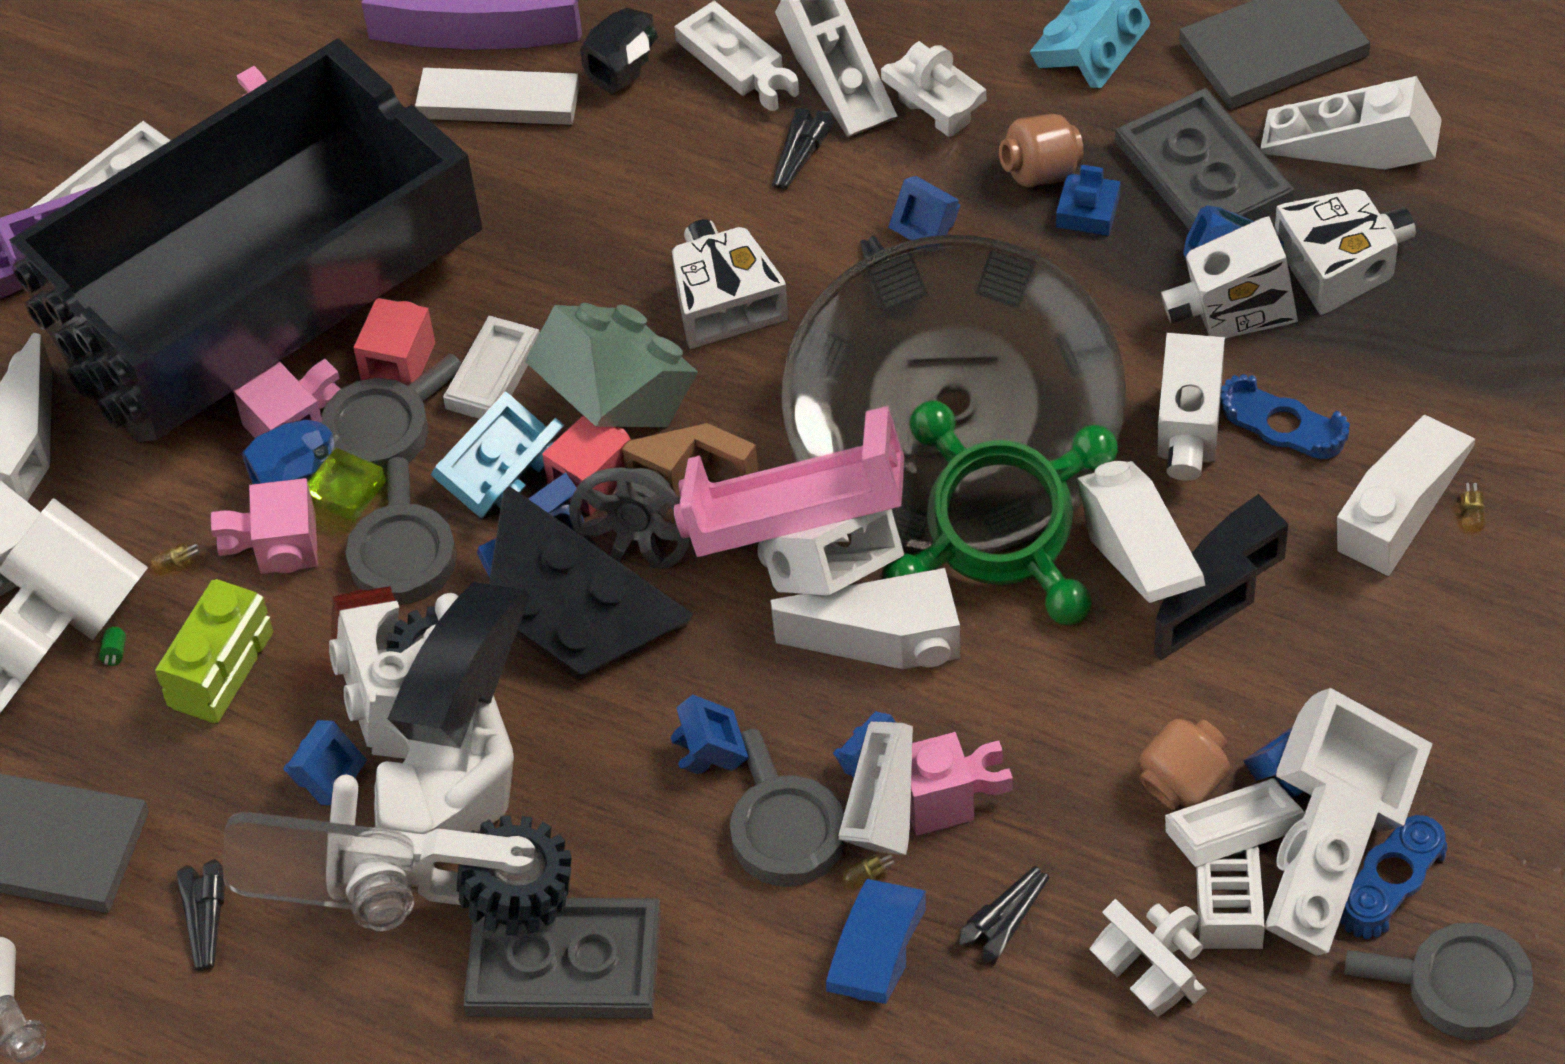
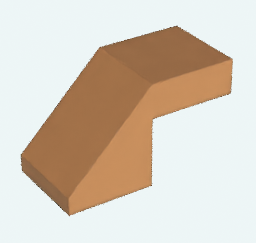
[622,423,758,498]

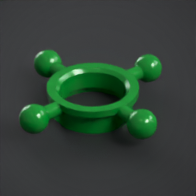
[881,401,1118,626]

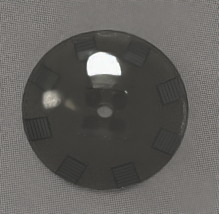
[782,235,1126,554]

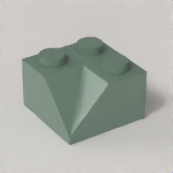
[525,303,698,427]

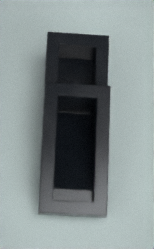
[1154,494,1288,660]
[387,582,530,749]

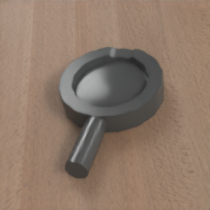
[321,353,461,475]
[345,457,457,604]
[730,729,845,887]
[1344,923,1534,1040]

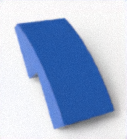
[826,879,926,1004]

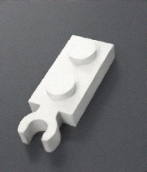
[674,1,799,111]

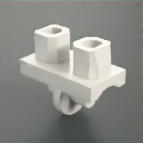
[881,41,986,137]
[1090,899,1207,1017]

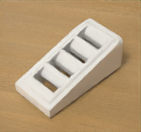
[838,722,913,855]
[1196,845,1265,949]

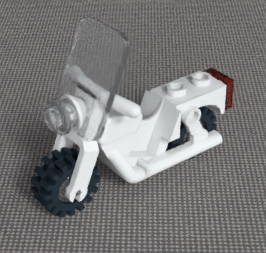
[223,586,572,936]

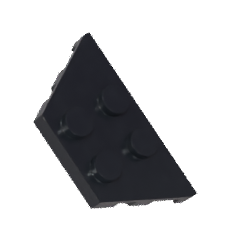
[489,486,693,680]

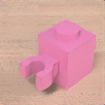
[233,359,341,438]
[211,478,318,574]
[910,732,1013,836]

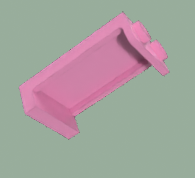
[674,406,904,557]

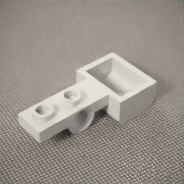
[0,498,148,713]
[1264,688,1433,956]

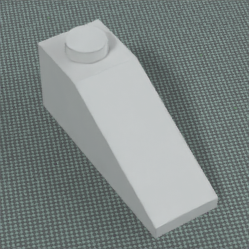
[775,0,897,138]
[1337,415,1475,576]
[1078,461,1205,603]
[771,568,961,669]

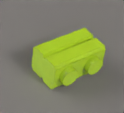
[155,579,273,723]

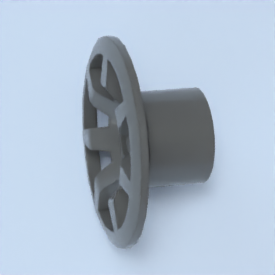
[569,468,691,569]

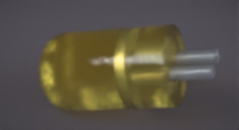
[1460,483,1486,533]
[151,542,199,575]
[842,853,895,890]

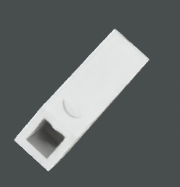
[1260,76,1442,170]
[0,332,53,501]

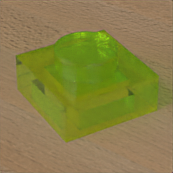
[308,447,386,522]

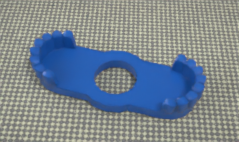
[1220,374,1350,459]
[1340,815,1448,939]

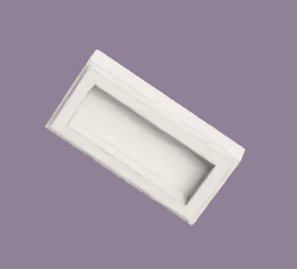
[443,316,540,419]
[1165,778,1305,867]

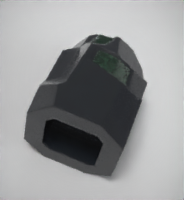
[580,8,658,94]

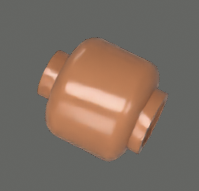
[999,114,1084,188]
[1139,719,1230,810]

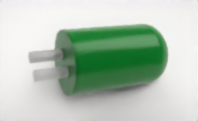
[99,627,126,666]

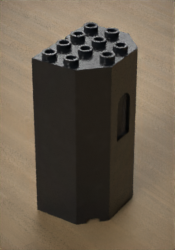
[9,38,483,442]

